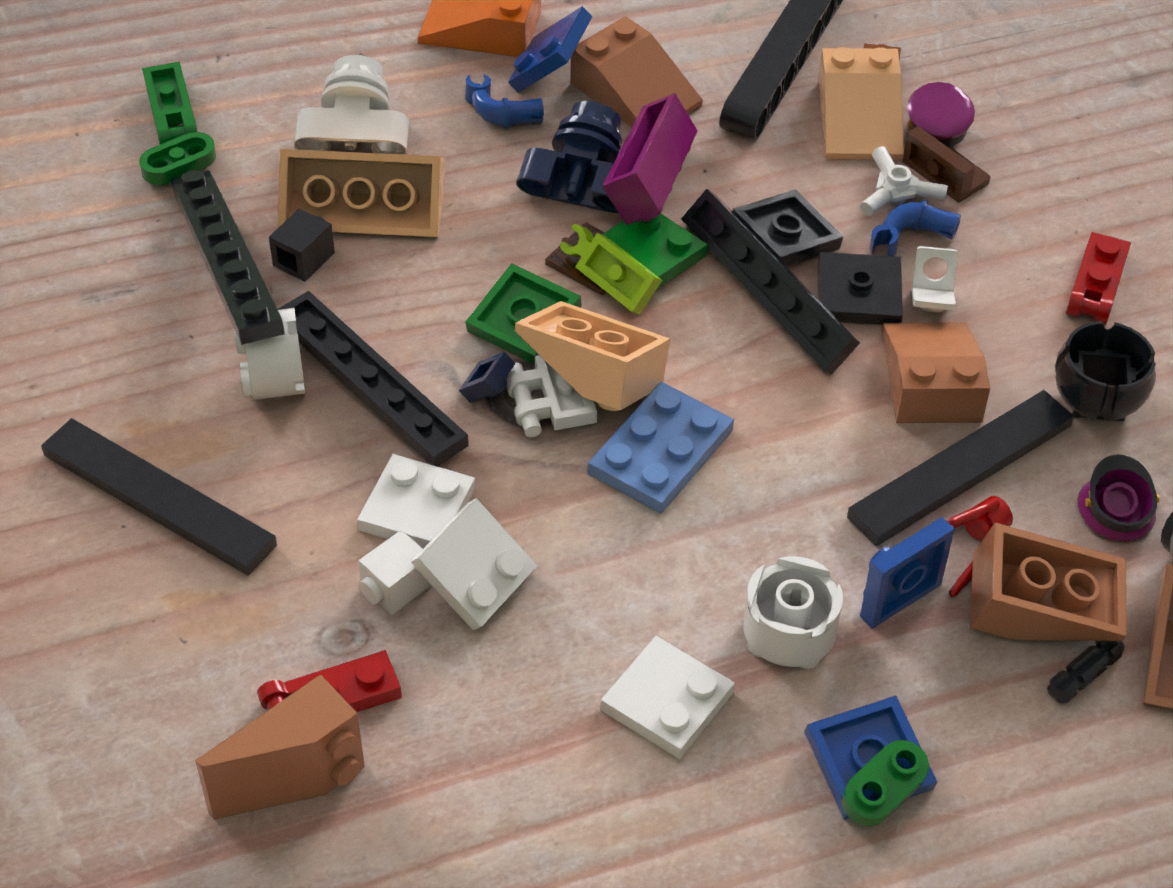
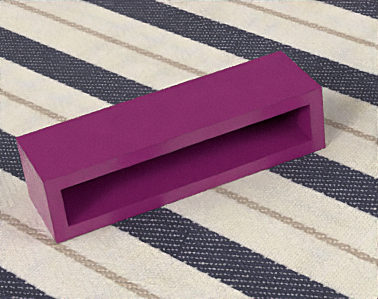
[602,93,698,225]

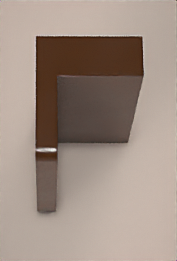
[902,126,991,203]

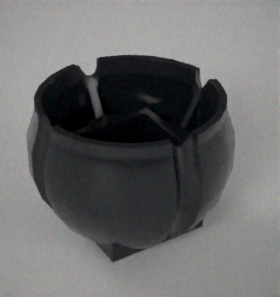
[1055,321,1156,422]

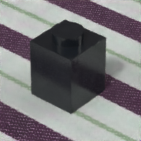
[269,208,335,282]

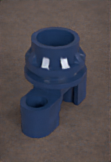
[516,101,622,213]

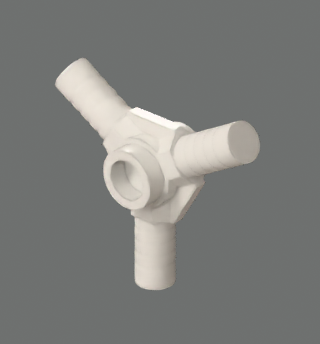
[860,147,948,216]

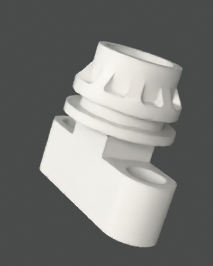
[294,55,409,155]

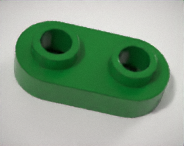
[139,132,216,185]
[842,740,929,826]

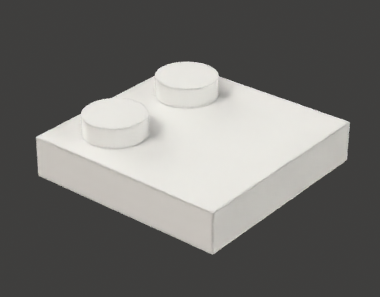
[357,454,476,549]
[411,498,537,631]
[600,636,735,760]

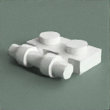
[506,355,597,437]

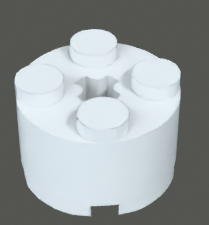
[234,308,305,400]
[743,556,843,669]

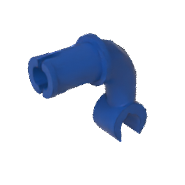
[465,74,544,129]
[870,200,961,256]

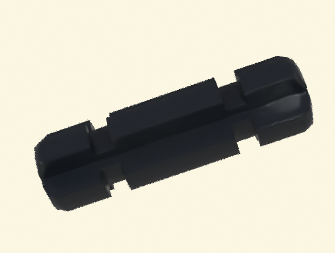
[1047,640,1125,703]

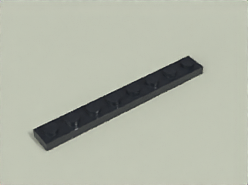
[171,170,285,345]

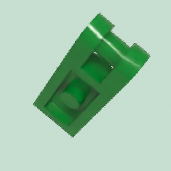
[142,61,197,144]

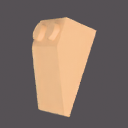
[818,47,904,160]
[514,301,670,411]

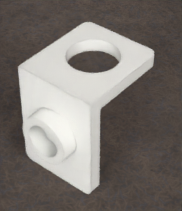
[911,246,958,312]

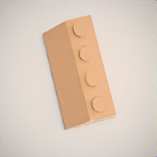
[277,149,445,237]

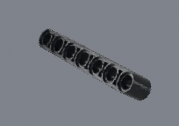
[719,0,843,139]

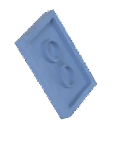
[588,381,734,514]

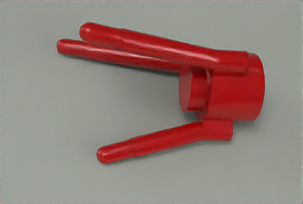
[947,496,1013,597]

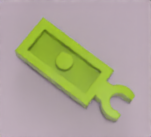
[559,224,663,315]

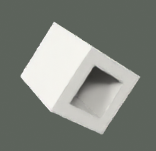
[358,530,432,615]

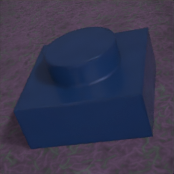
[459,352,515,402]

